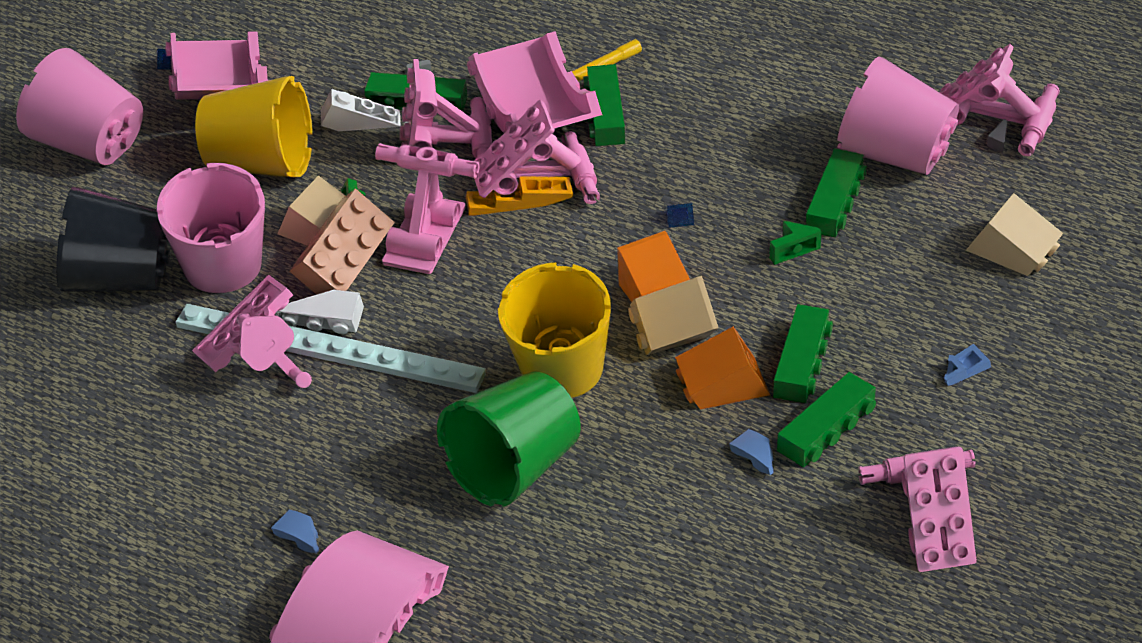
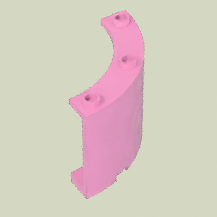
[467,31,602,133]
[166,32,268,100]
[270,530,449,643]

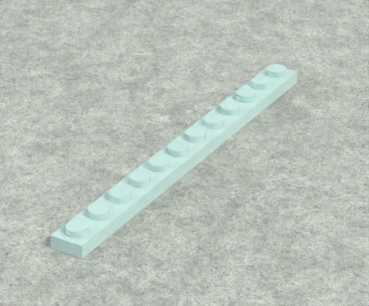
[176,304,486,393]

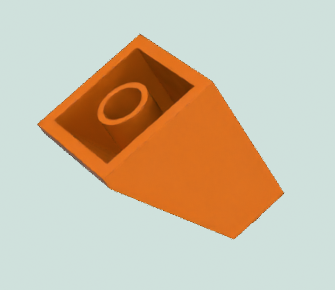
[617,231,690,302]
[675,326,770,410]

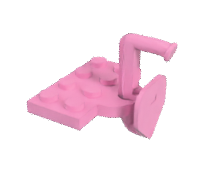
[192,275,312,388]

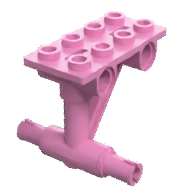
[939,44,1060,157]
[400,59,492,158]
[474,100,600,204]
[375,143,480,274]
[858,446,976,572]

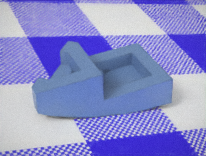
[944,344,991,386]
[729,429,774,475]
[271,509,319,554]

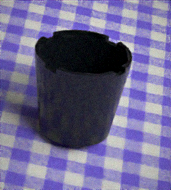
[56,187,170,292]

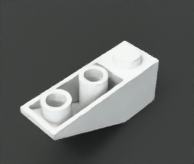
[321,89,401,131]
[275,290,364,334]

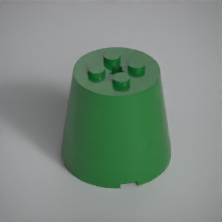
[437,371,581,507]

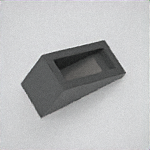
[987,119,1007,153]

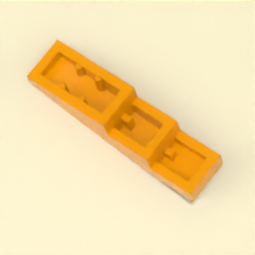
[466,176,573,216]

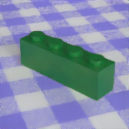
[583,64,625,146]
[365,72,468,112]
[806,148,867,237]
[773,304,833,403]
[777,372,876,468]

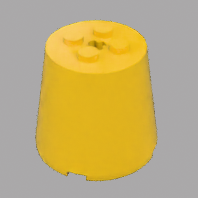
[195,76,312,177]
[498,262,611,398]

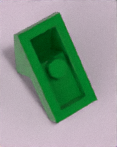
[770,221,821,265]

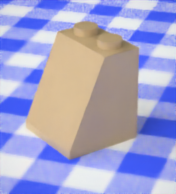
[278,176,346,246]
[966,193,1063,276]
[628,276,719,355]

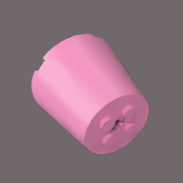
[16,48,143,165]
[837,56,959,175]
[157,163,265,293]

